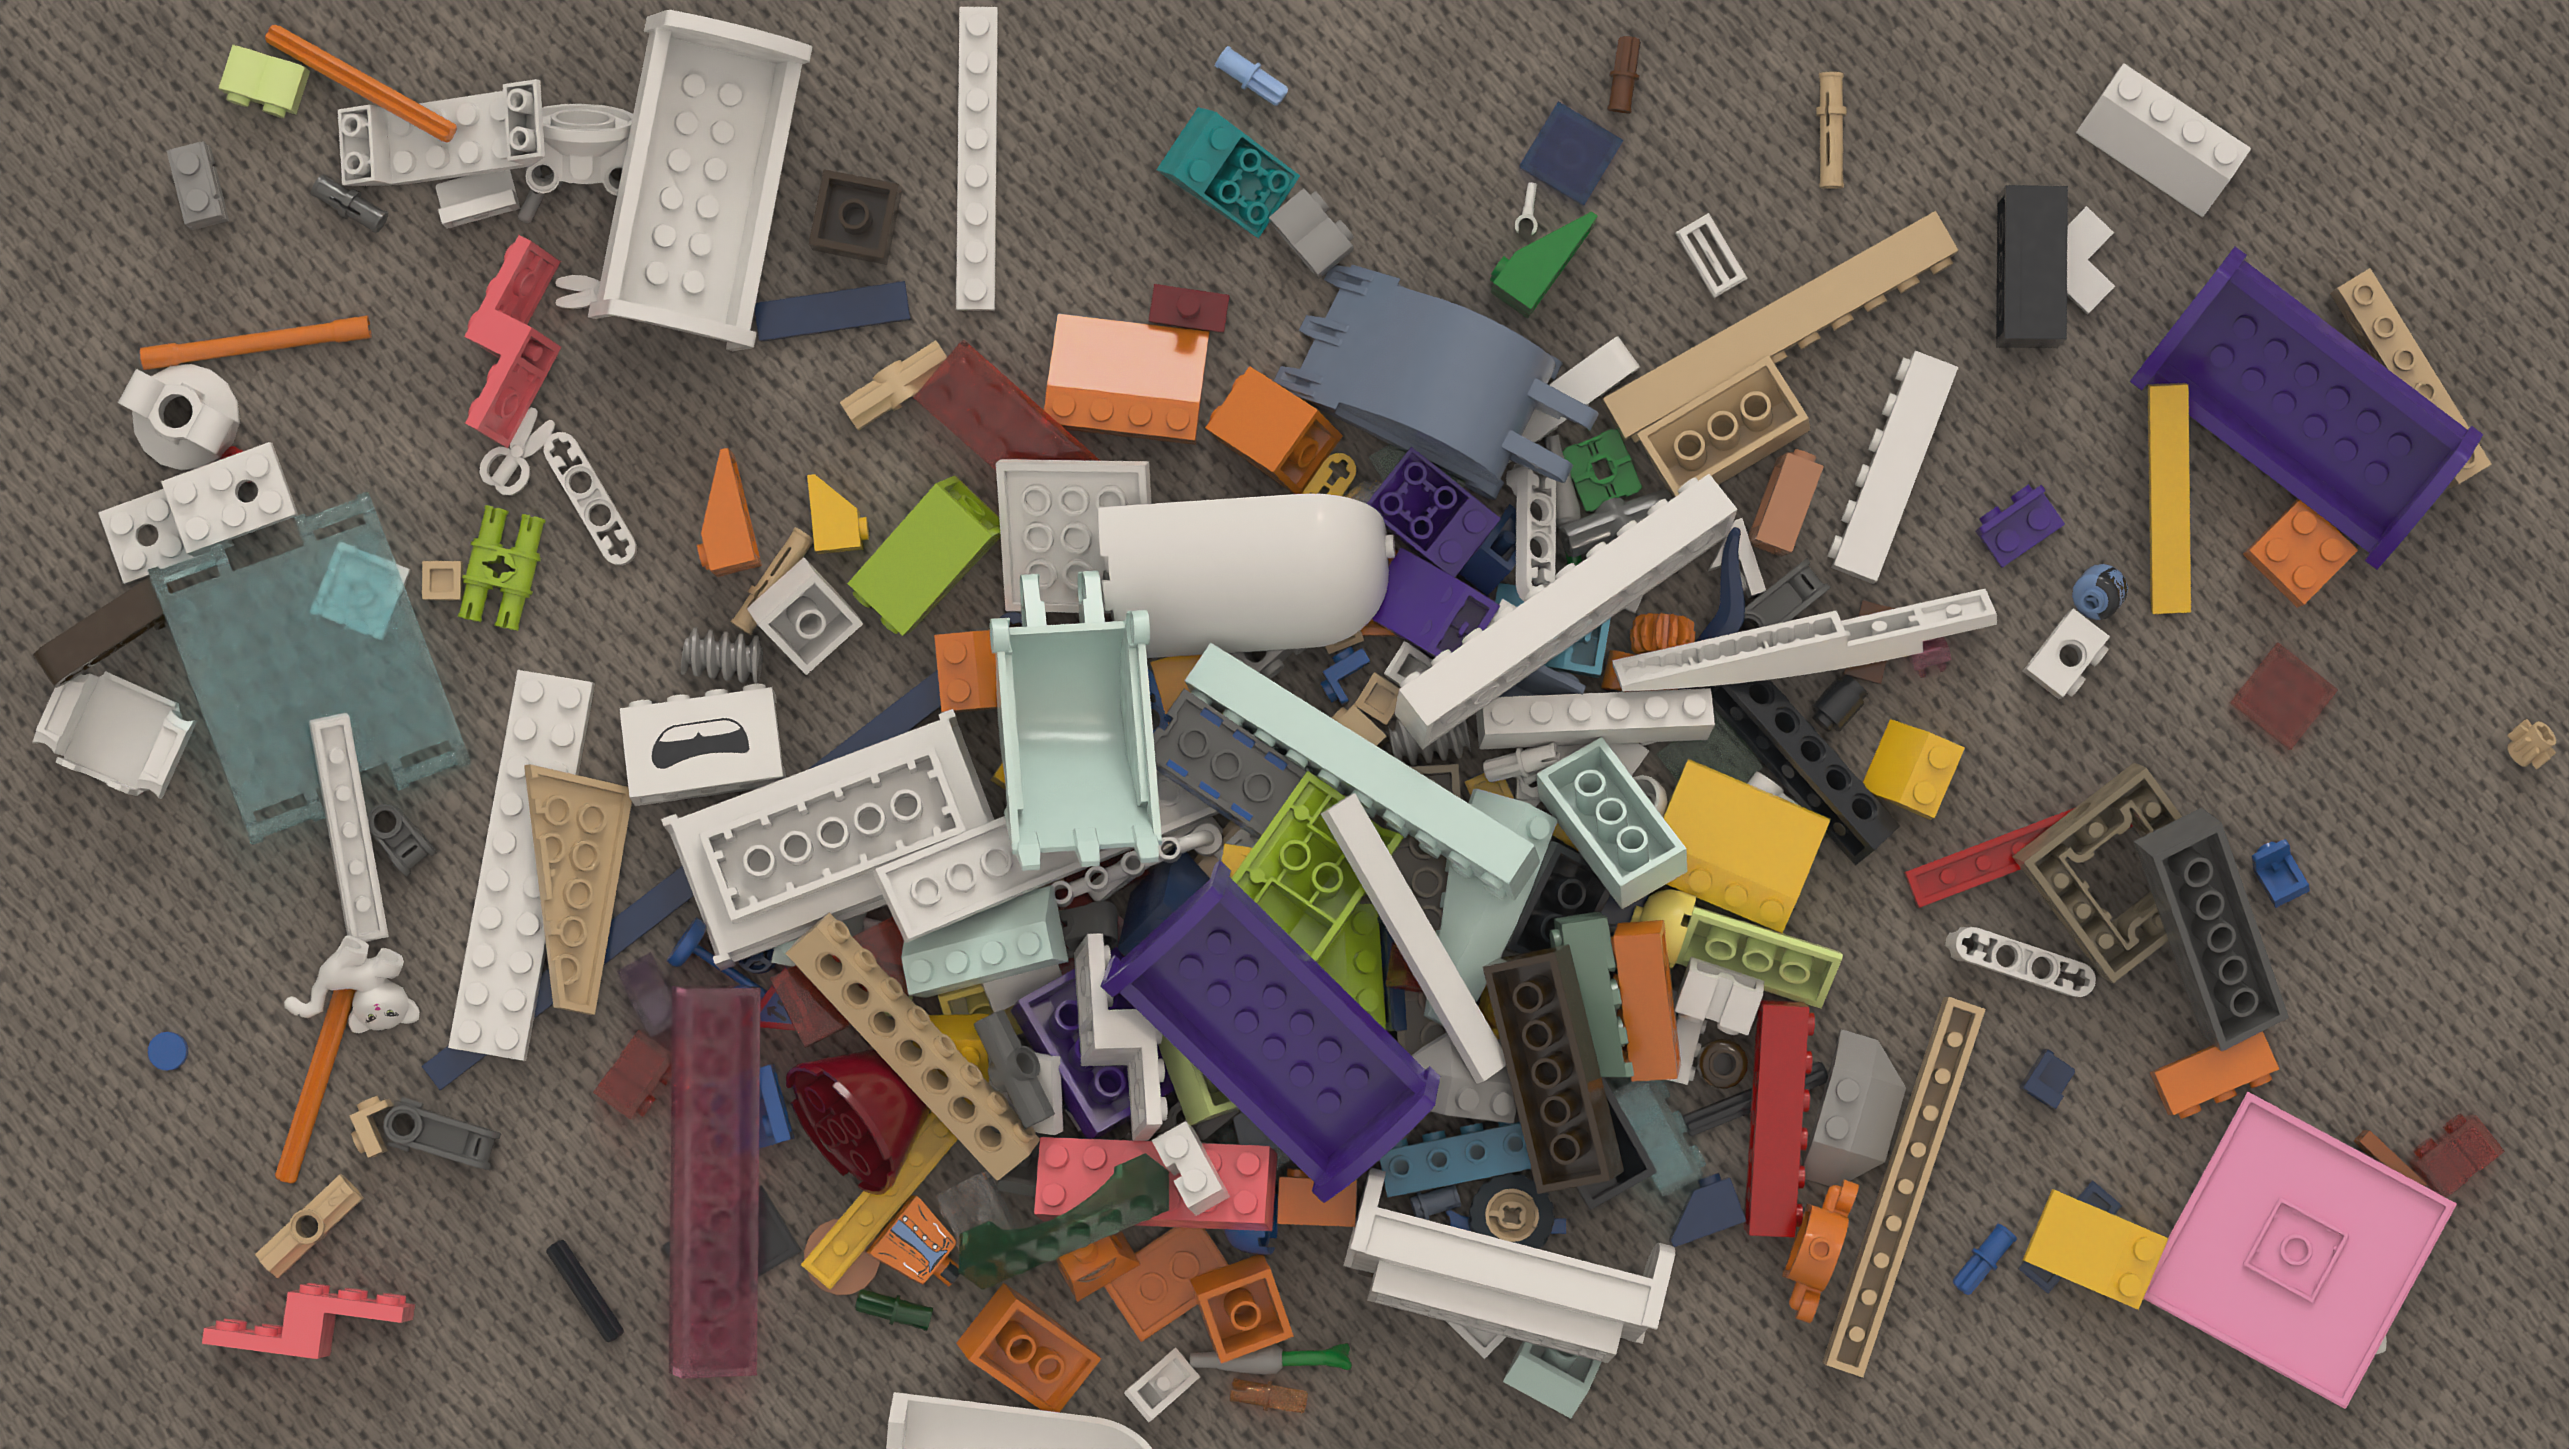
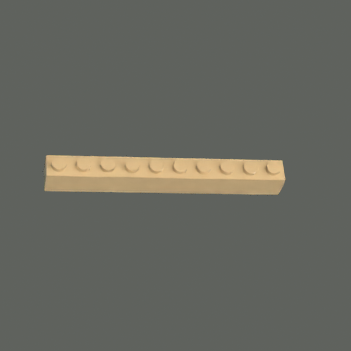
[1601,211,1959,443]
[1822,997,1986,1377]

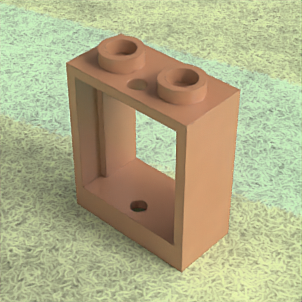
[1748,449,1824,557]

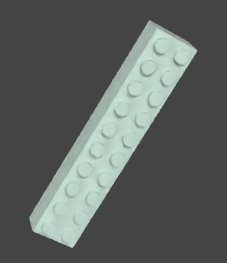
[1185,642,1540,900]

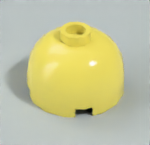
[1630,889,1696,969]

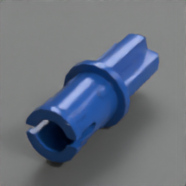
[1953,1223,2017,1295]

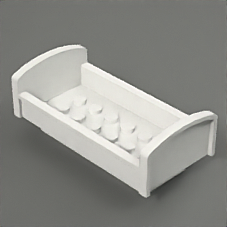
[588,10,812,351]
[661,709,994,970]
[1343,1168,1675,1363]

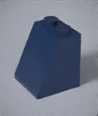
[1117,846,1210,956]

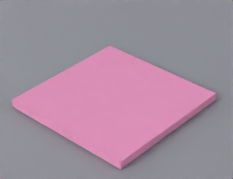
[2143,1092,2457,1409]

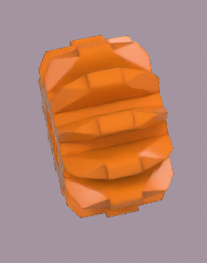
[1630,613,1696,654]

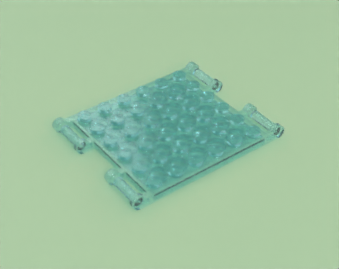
[147,491,471,845]

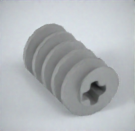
[681,627,763,684]
[1388,719,1471,766]

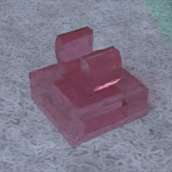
[1908,637,1952,678]

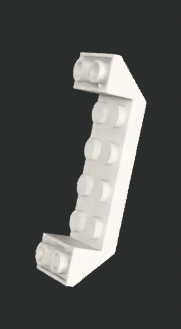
[338,79,545,186]

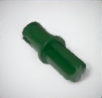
[855,1290,934,1331]

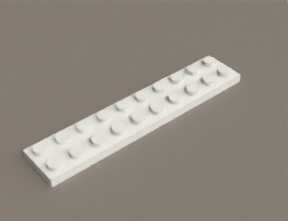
[448,670,595,1061]
[873,770,1219,943]

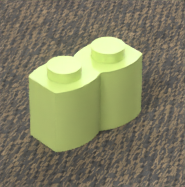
[219,45,310,118]

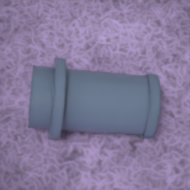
[1410,1184,1461,1220]

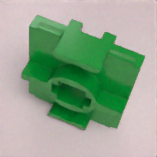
[1562,428,1642,512]

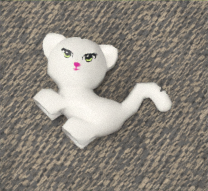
[284,936,420,1033]

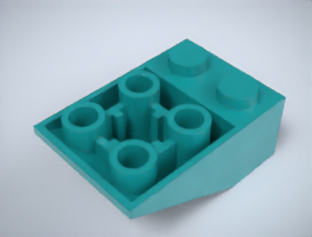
[1156,107,1300,239]

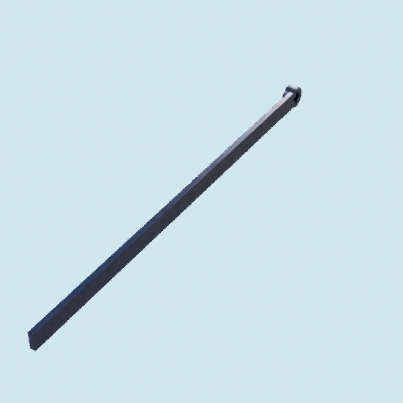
[422,612,1022,1091]

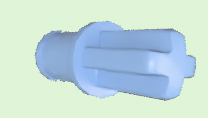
[1215,46,1288,106]

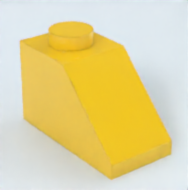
[807,474,869,554]

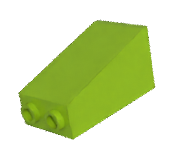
[847,475,1001,636]

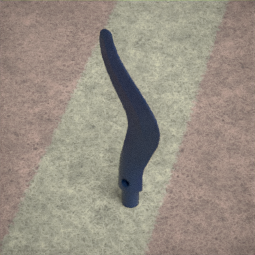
[1678,527,1745,690]

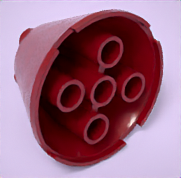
[786,1049,931,1195]

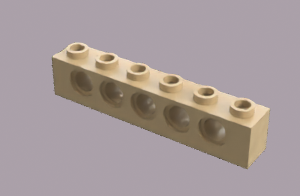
[2330,268,2491,488]

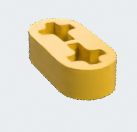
[1302,453,1356,496]

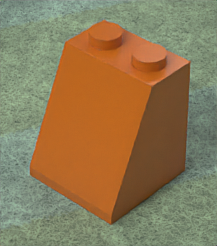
[1205,366,1343,494]

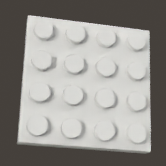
[996,459,1151,613]

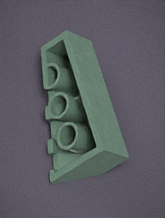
[1550,912,1634,1077]

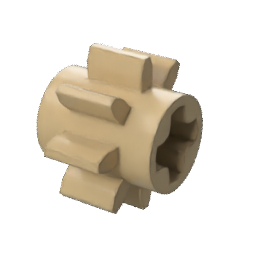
[2508,719,2556,769]

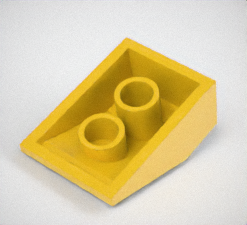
[2023,1189,2169,1310]

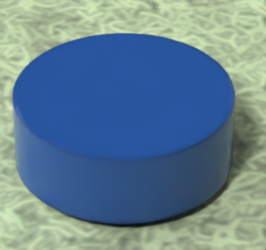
[148,1032,188,1070]

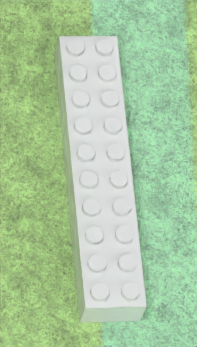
[1394,474,1737,750]

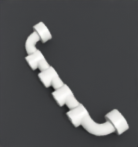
[1052,824,1223,907]

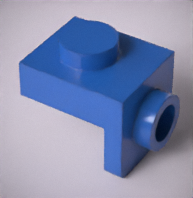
[1320,646,1370,706]
[2252,839,2310,908]

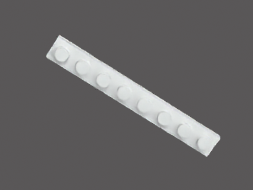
[956,7,998,311]

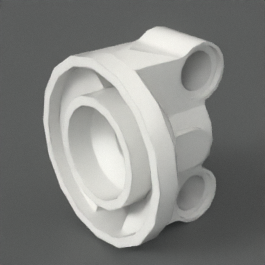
[525,104,633,196]
[118,364,240,471]

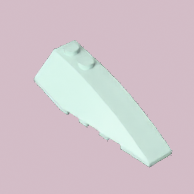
[1424,789,1558,1026]

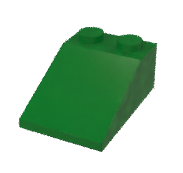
[1490,211,1598,319]

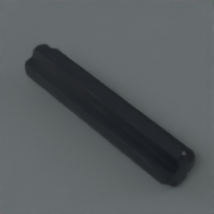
[546,1240,624,1343]

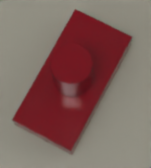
[1148,284,1230,334]

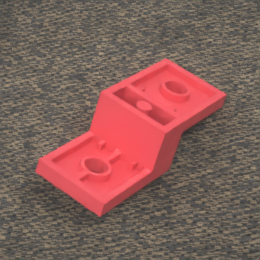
[464,235,562,448]
[202,1283,415,1359]

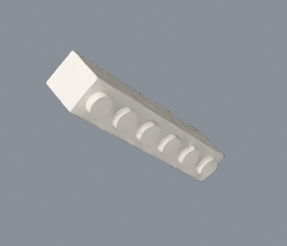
[1827,351,1958,584]
[1476,688,1715,749]

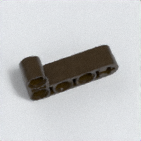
[33,573,185,688]

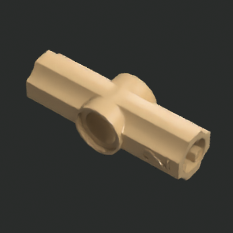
[840,340,954,431]
[255,1174,364,1278]

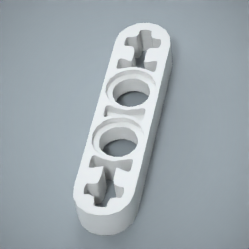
[543,432,637,566]

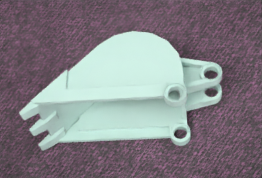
[990,570,1162,871]

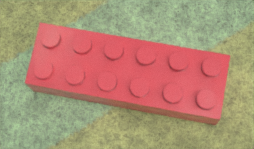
[1034,1137,1277,1231]

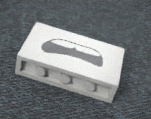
[620,684,786,806]

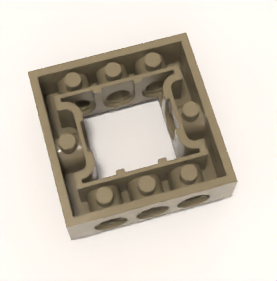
[2012,763,2182,983]

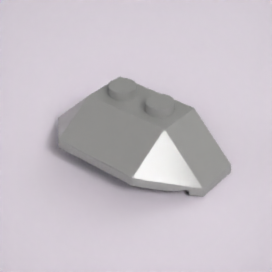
[1802,1029,1906,1186]
[1412,1032,1520,1123]

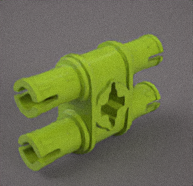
[457,505,546,631]

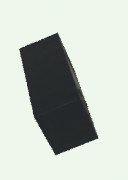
[1996,185,2068,349]

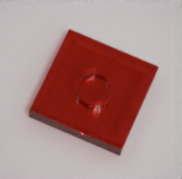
[2229,642,2338,750]

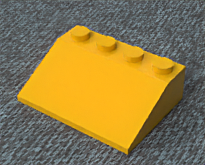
[1663,759,1830,933]

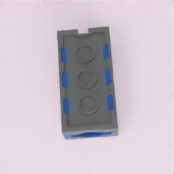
[1153,688,1306,839]

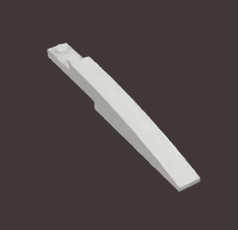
[1612,589,1997,691]

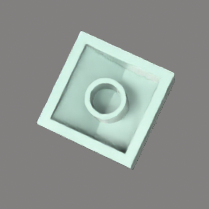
[1503,1341,1601,1419]

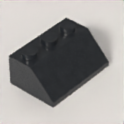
[1576,1077,1658,1210]

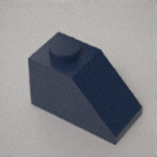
[1459,504,1532,596]
[1669,1173,1746,1247]

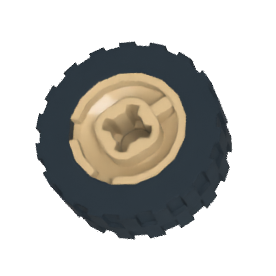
[1468,1173,1555,1249]

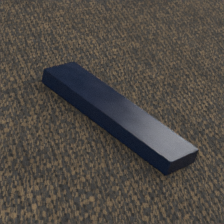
[754,281,911,342]

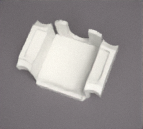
[32,671,197,799]

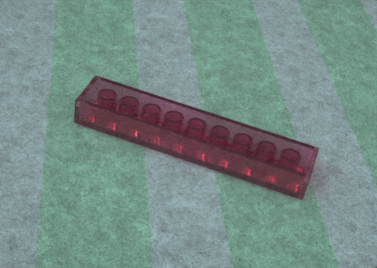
[669,985,761,1379]

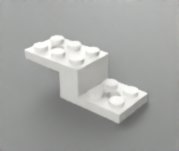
[98,442,298,585]
[1074,933,1168,1141]

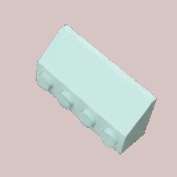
[901,885,1069,998]

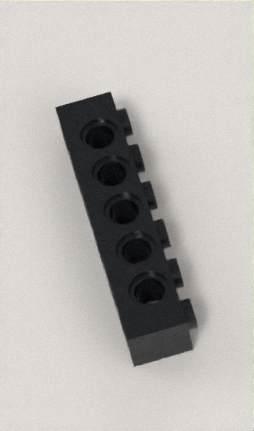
[1708,680,1900,866]

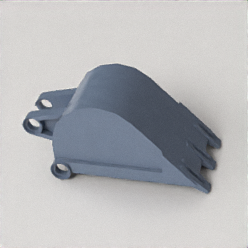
[1274,265,1599,500]

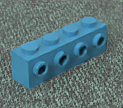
[1380,1122,1531,1198]

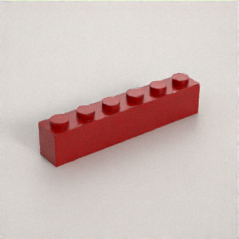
[1744,1000,1815,1238]

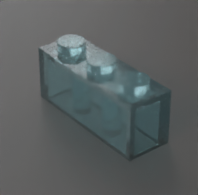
[1612,1080,1706,1197]

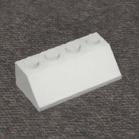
[2076,63,2251,217]

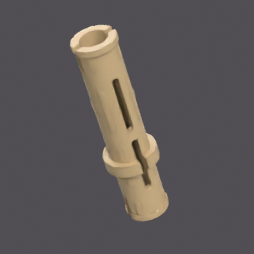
[1816,72,1847,189]
[730,527,814,635]

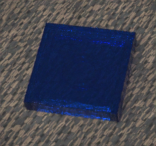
[1519,101,1624,206]

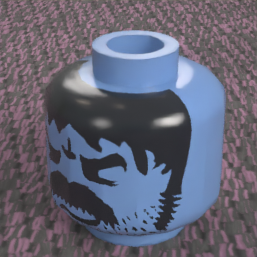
[2072,564,2128,620]

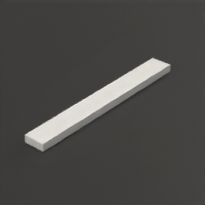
[1321,793,1506,1084]

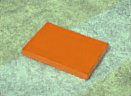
[1104,1227,1229,1342]

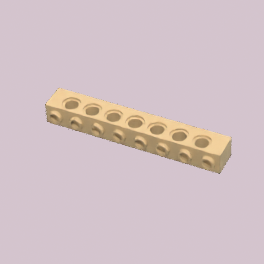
[785,912,1040,1181]

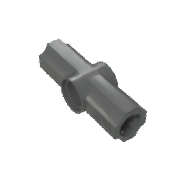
[1559,489,1673,558]
[973,1009,1055,1129]

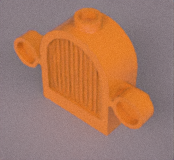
[1782,1179,1859,1324]

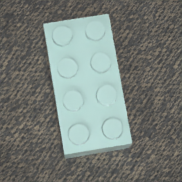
[1537,737,1687,909]

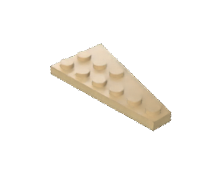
[524,764,632,1015]

